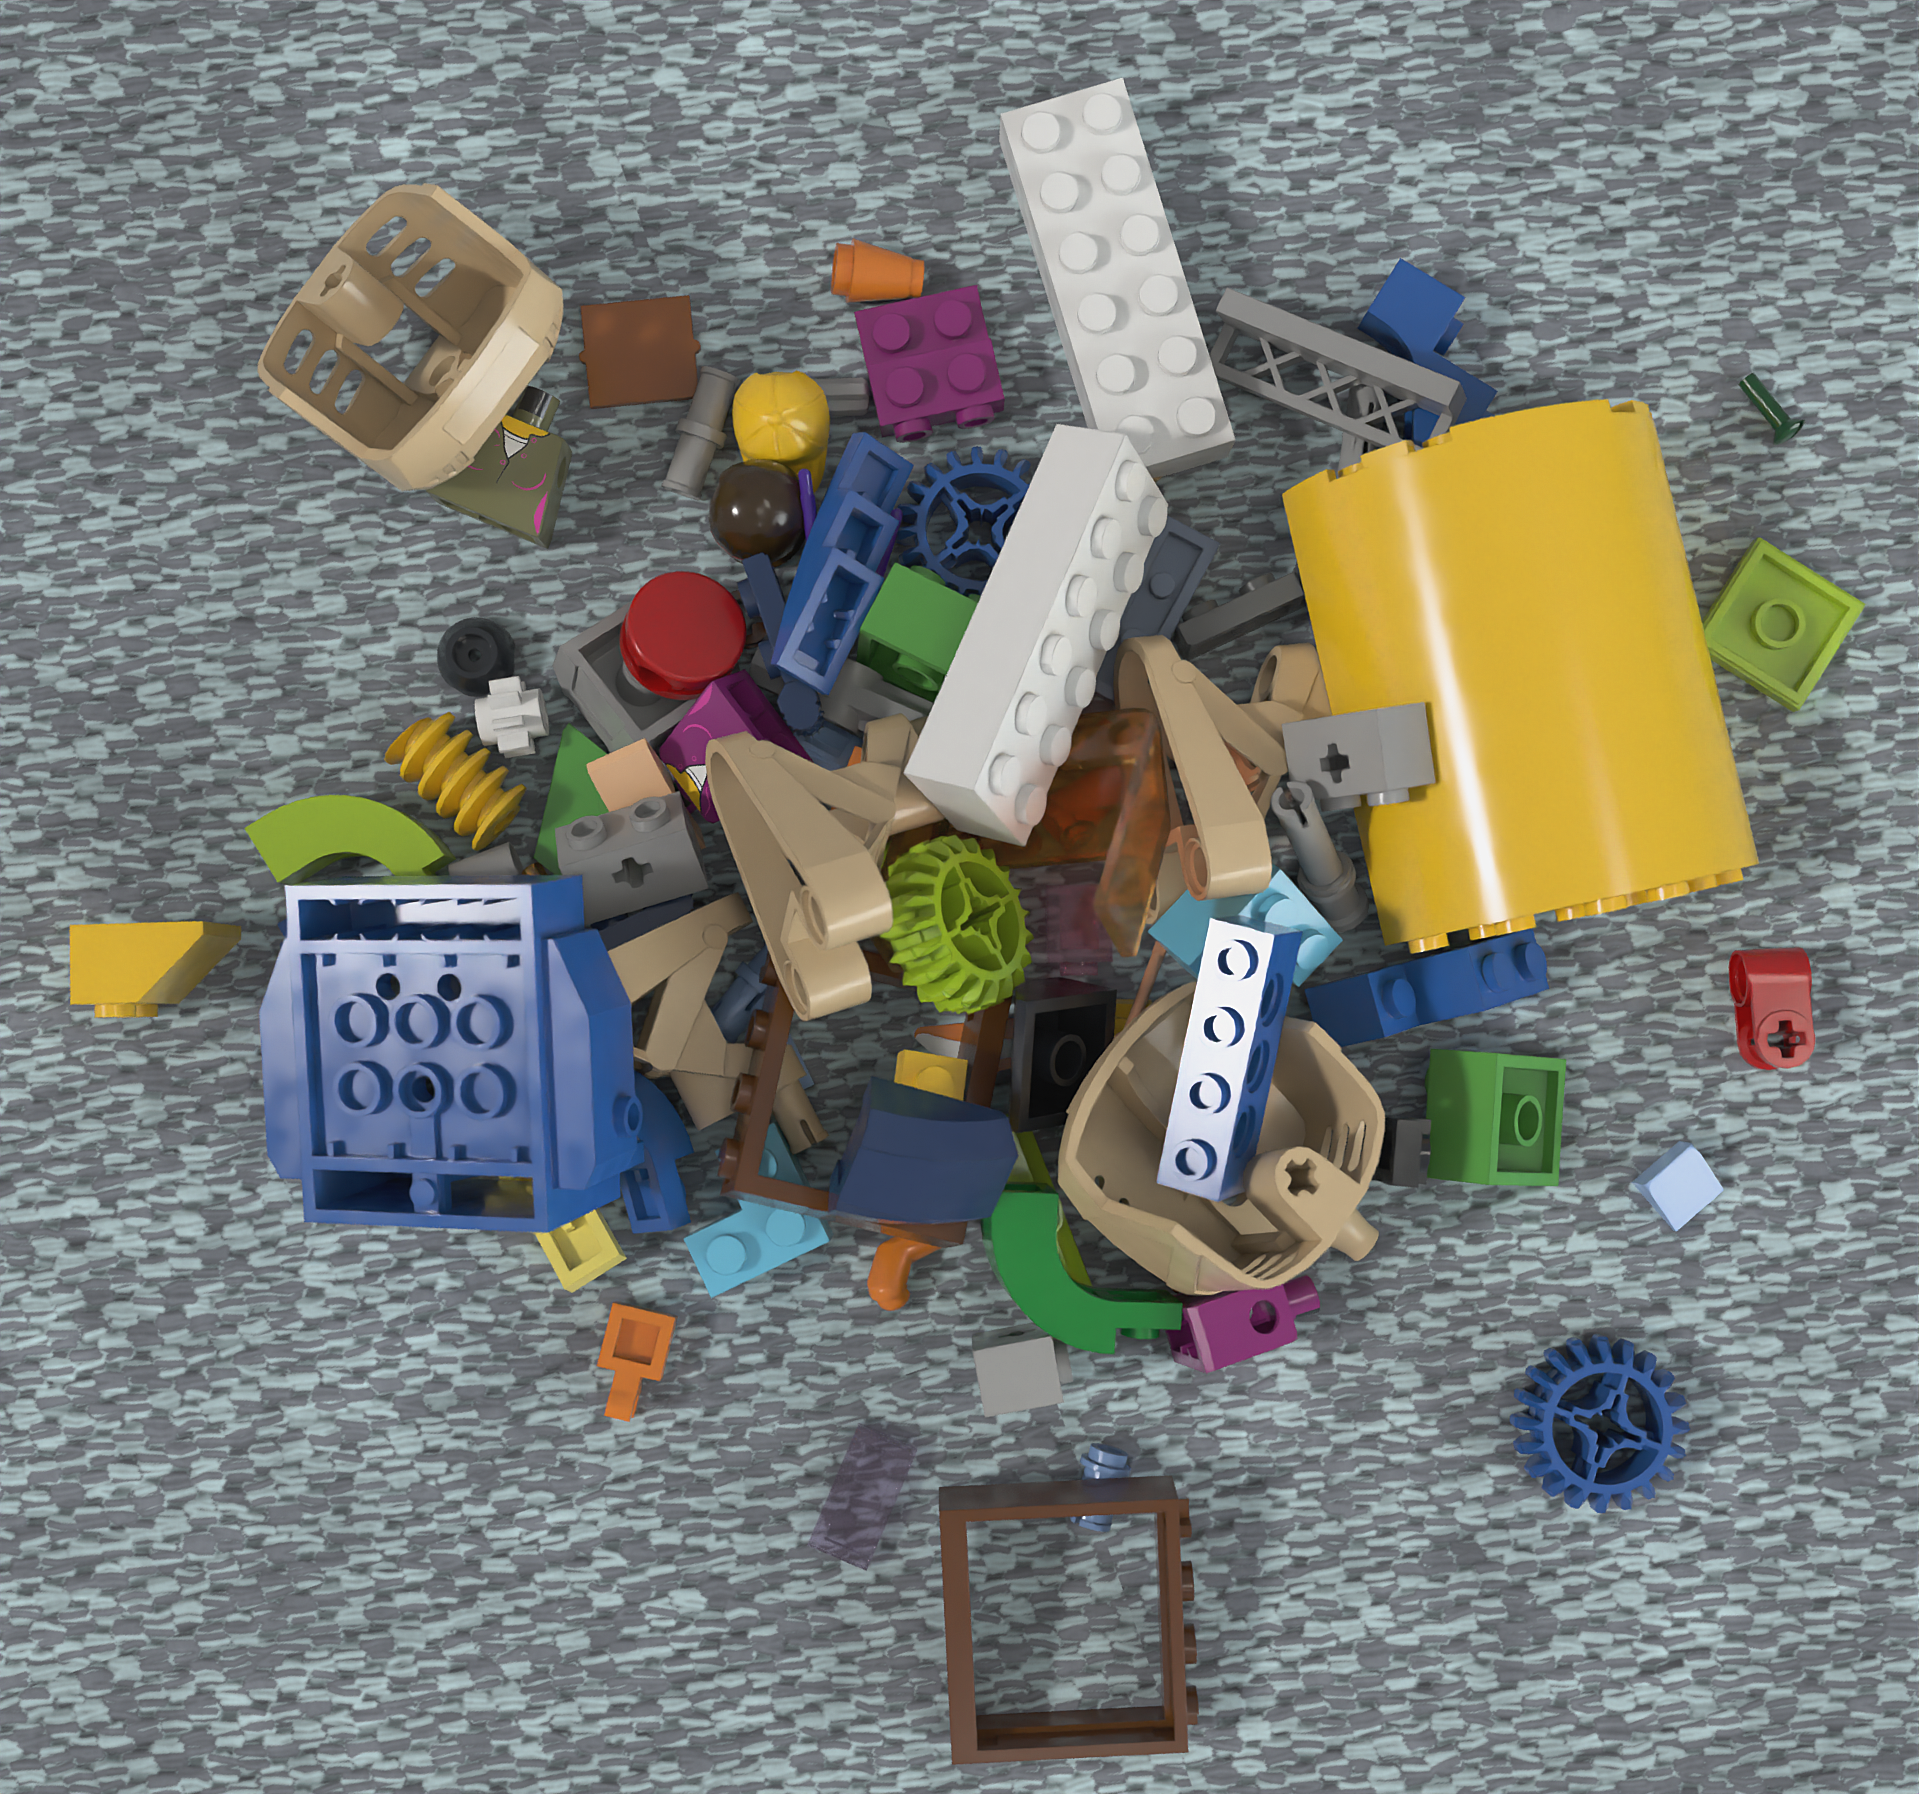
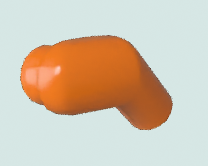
[867,1237,941,1311]

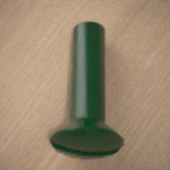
[1738,373,1805,445]

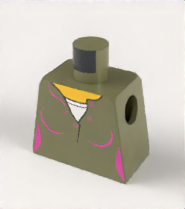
[426,386,572,549]

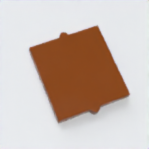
[579,295,701,409]

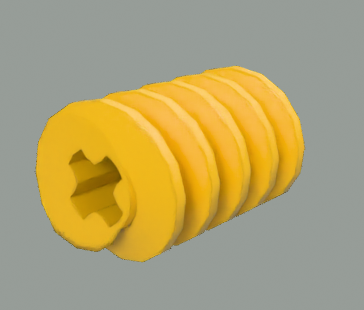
[384,712,527,851]

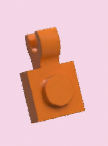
[597,1301,678,1422]

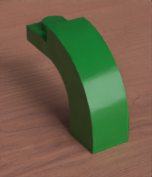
[980,1181,1182,1355]

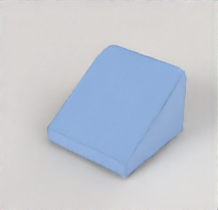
[1632,1141,1724,1231]

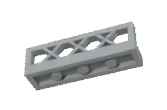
[1209,287,1467,451]

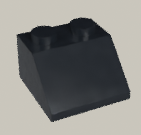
[1008,977,1117,1133]

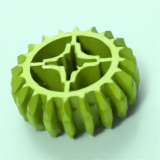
[880,834,1034,1014]

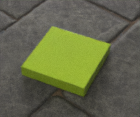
[1702,537,1866,712]

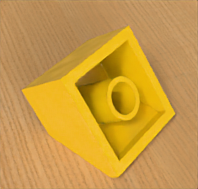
[70,921,241,1018]

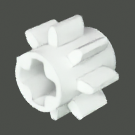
[475,676,549,758]

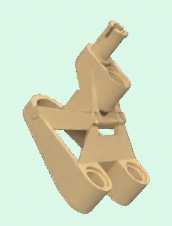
[1113,635,1332,924]
[705,713,945,1021]
[607,892,829,1155]

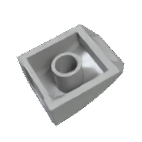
[552,601,740,753]

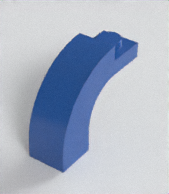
[620,1070,694,1234]

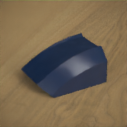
[828,1076,1019,1225]

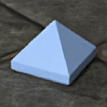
[793,721,863,771]

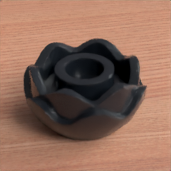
[437,617,516,697]

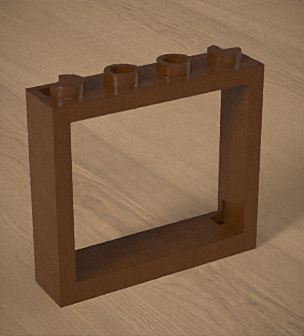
[717,949,1014,1248]
[939,1475,1199,1765]

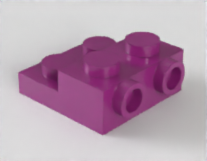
[854,285,1005,443]

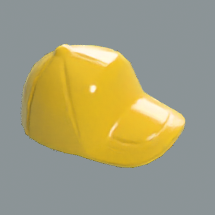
[732,370,830,493]

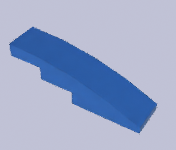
[771,432,914,695]

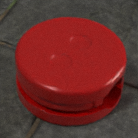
[620,571,747,700]

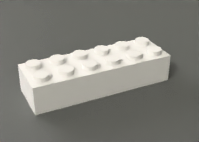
[999,78,1236,479]
[904,424,1168,847]

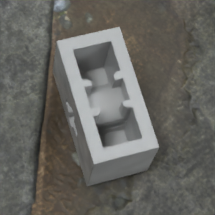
[1282,702,1436,812]
[555,791,709,925]
[972,1322,1073,1418]

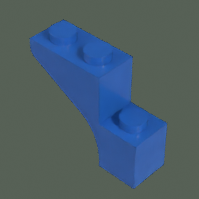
[1357,258,1498,448]
[1305,928,1549,1047]

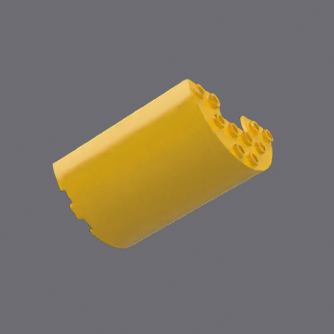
[1282,399,1759,954]

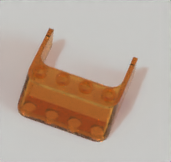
[869,708,1171,973]

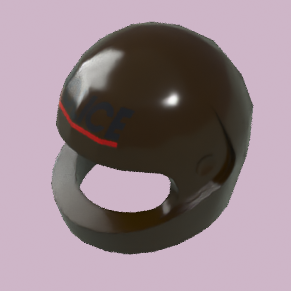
[708,459,806,567]

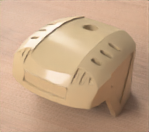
[257,183,563,491]
[1058,982,1385,1295]

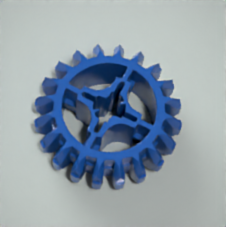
[895,446,1031,597]
[1509,1334,1691,1513]

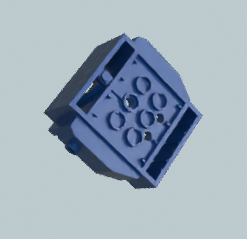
[259,875,645,1233]

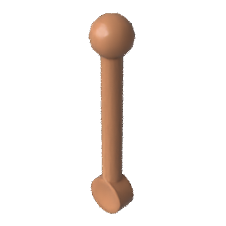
[1113,941,1167,1040]

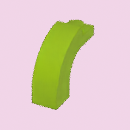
[244,795,456,885]

